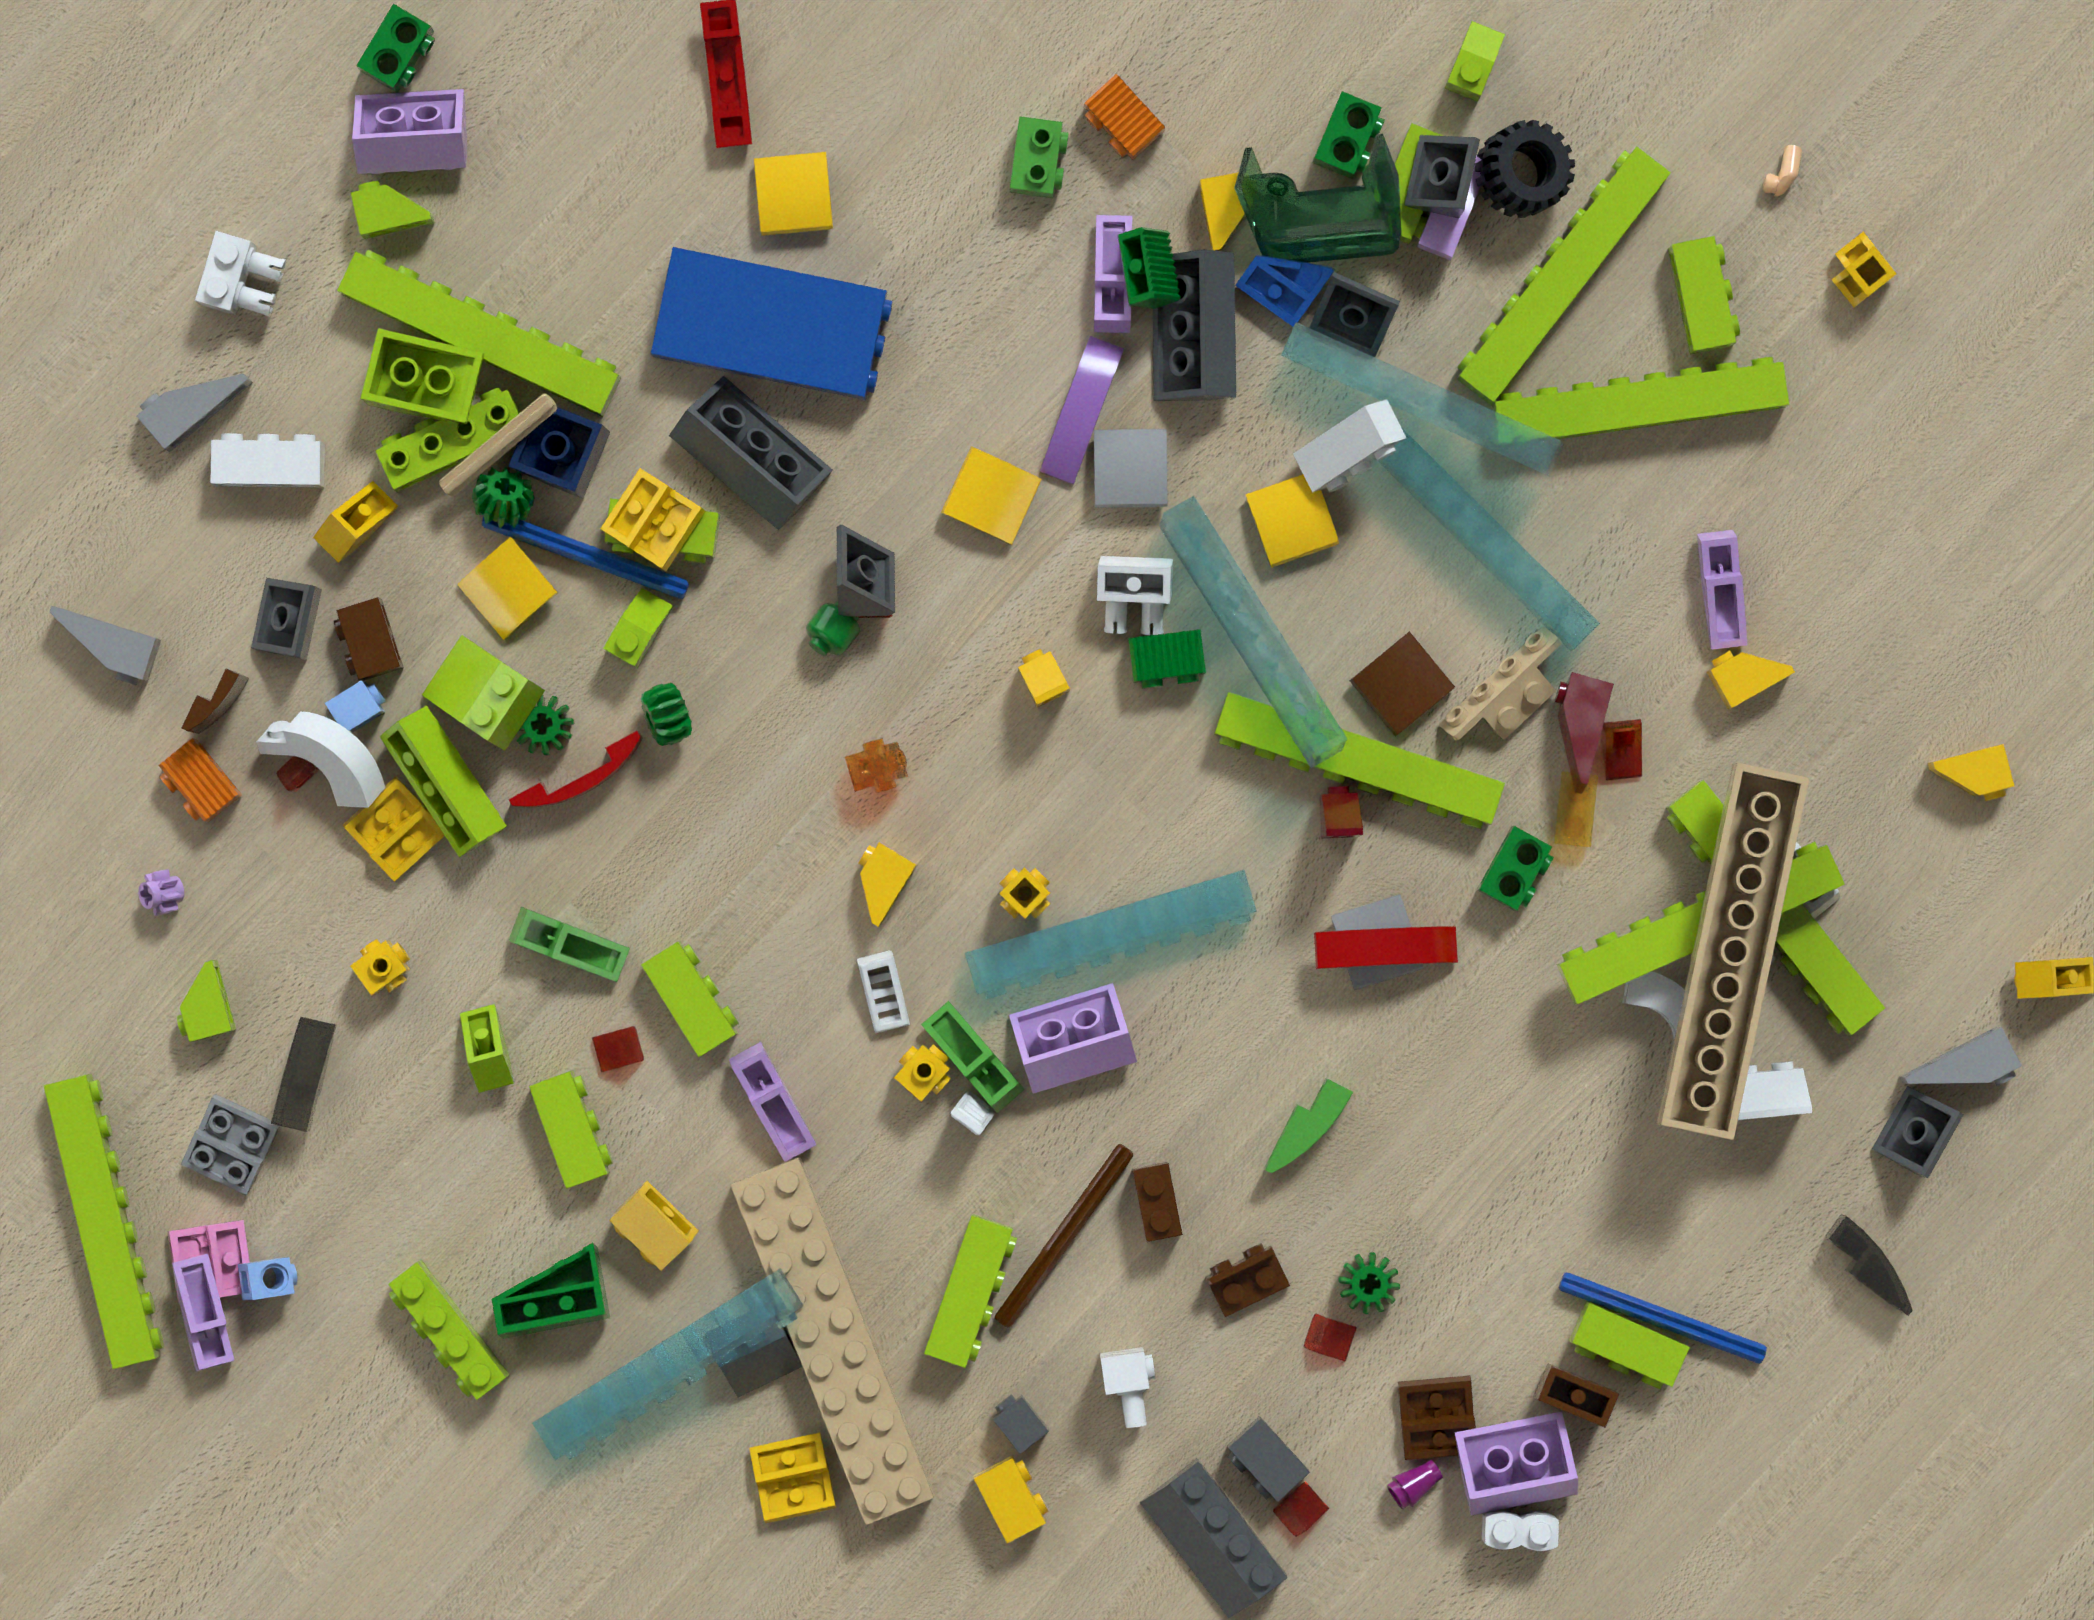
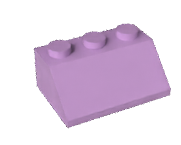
[352,89,467,174]
[1009,983,1137,1094]
[1455,1412,1578,1515]

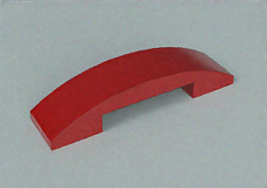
[700,0,752,148]
[509,731,643,807]
[1314,926,1458,969]

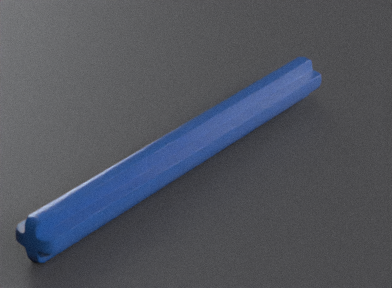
[482,517,689,599]
[1559,1272,1767,1364]

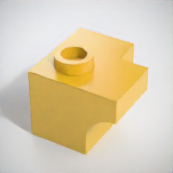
[1831,231,1897,308]

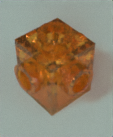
[845,738,908,793]

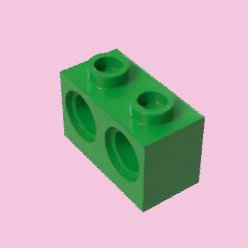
[356,4,435,93]
[1312,91,1385,179]
[1477,826,1554,911]

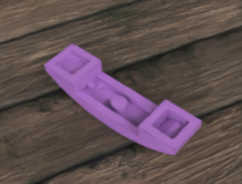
[1040,336,1124,485]

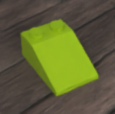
[360,328,484,424]
[422,635,545,751]

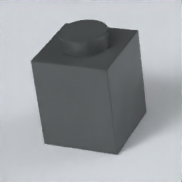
[993,1394,1049,1454]

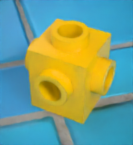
[999,867,1051,919]
[350,939,410,995]
[894,1044,951,1101]

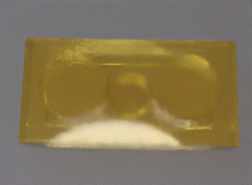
[1553,771,1598,848]

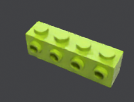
[375,387,520,492]
[379,705,507,858]
[924,1214,1017,1368]
[388,1260,510,1400]

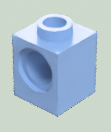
[325,680,386,733]
[238,1257,297,1300]

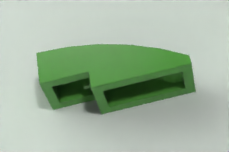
[509,907,630,982]
[921,1001,1025,1113]
[1264,1078,1353,1173]

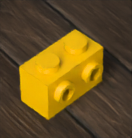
[609,1181,699,1271]
[973,1455,1049,1543]

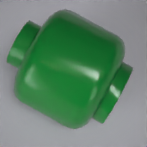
[806,601,860,656]

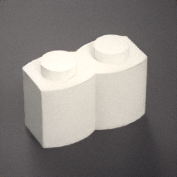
[1482,1509,1559,1551]

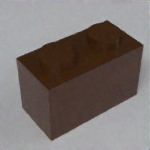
[333,597,404,681]
[1132,1162,1183,1242]
[1534,1363,1619,1428]

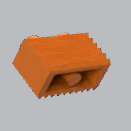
[1084,74,1165,160]
[158,738,242,822]

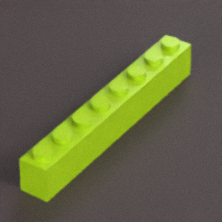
[1457,146,1671,405]
[337,250,621,417]
[1492,357,1789,448]
[1214,692,1505,829]
[1666,780,1885,1035]
[1556,841,1845,1004]
[43,1074,164,1369]

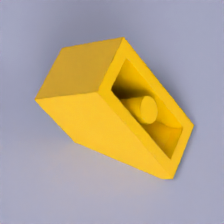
[1199,172,1255,251]
[313,481,398,563]
[1018,649,1070,708]
[1707,651,1795,709]
[1928,744,2015,801]
[858,842,917,927]
[2014,957,2094,999]

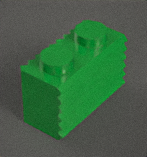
[1118,227,1181,309]
[1128,629,1206,689]

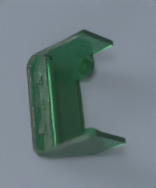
[1234,134,1402,263]

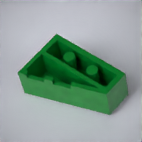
[492,1242,610,1339]

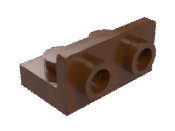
[1206,1243,1290,1317]

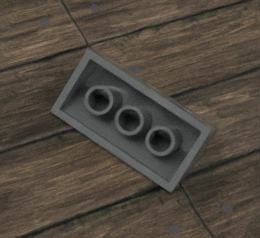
[1153,249,1236,401]
[669,376,833,530]
[1140,1458,1288,1618]

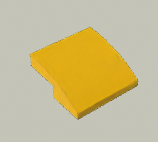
[754,152,833,236]
[941,447,1042,545]
[600,468,706,571]
[1245,474,1339,568]
[457,536,558,640]
[343,776,445,882]
[749,1432,837,1523]

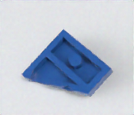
[1235,255,1335,327]

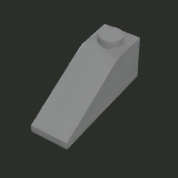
[137,374,253,452]
[50,606,161,685]
[1900,1027,2022,1086]

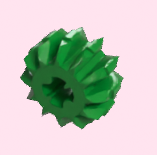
[472,466,535,528]
[641,682,692,746]
[517,695,575,756]
[1338,1252,1400,1314]

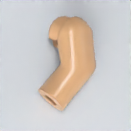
[1763,145,1802,197]

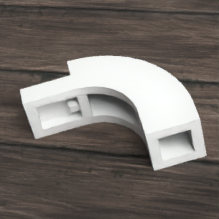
[256,711,385,808]
[1622,971,1685,1043]

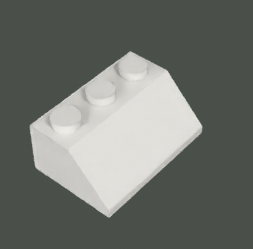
[1738,1061,1812,1120]

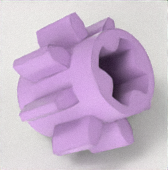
[138,869,184,916]

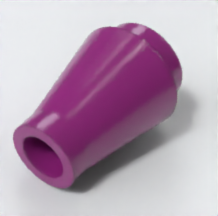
[1387,1460,1443,1509]

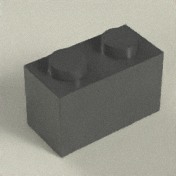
[1227,1416,1310,1502]

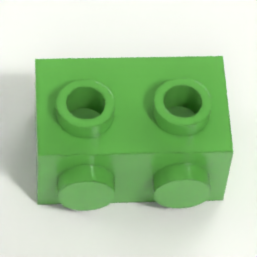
[1010,116,1069,198]

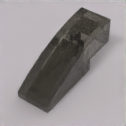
[271,1017,337,1132]
[1824,1214,1913,1316]

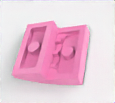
[167,1220,250,1303]

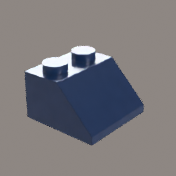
[509,407,610,499]

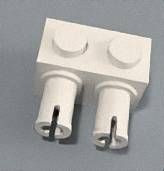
[195,231,286,317]
[1097,556,1173,635]
[1100,1347,1155,1428]

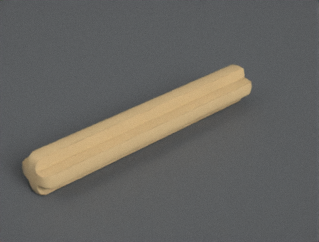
[439,394,557,497]

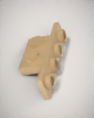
[1439,627,1562,741]

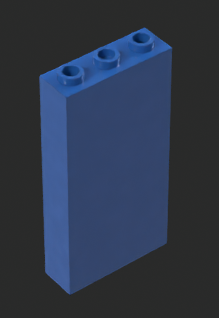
[651,247,893,400]

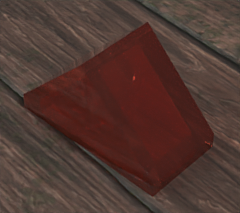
[1601,719,1642,781]

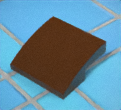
[1349,631,1455,737]
[181,669,249,734]
[1398,1375,1476,1460]

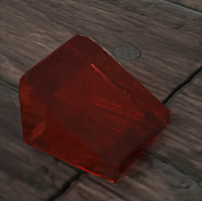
[276,756,319,792]
[592,1026,644,1072]
[1304,1313,1357,1362]
[1273,1481,1329,1537]

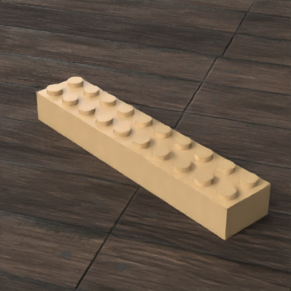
[1657,763,1810,1140]
[731,1156,934,1525]

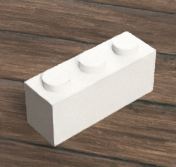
[1293,399,1406,493]
[210,433,325,488]

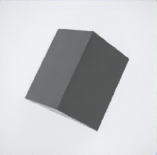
[1405,135,1480,219]
[1309,272,1400,358]
[836,524,895,616]
[251,577,322,660]
[1872,1086,1964,1178]
[707,1300,803,1398]

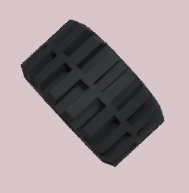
[1475,120,1575,218]

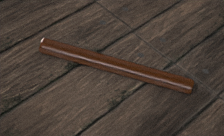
[995,1144,1133,1328]

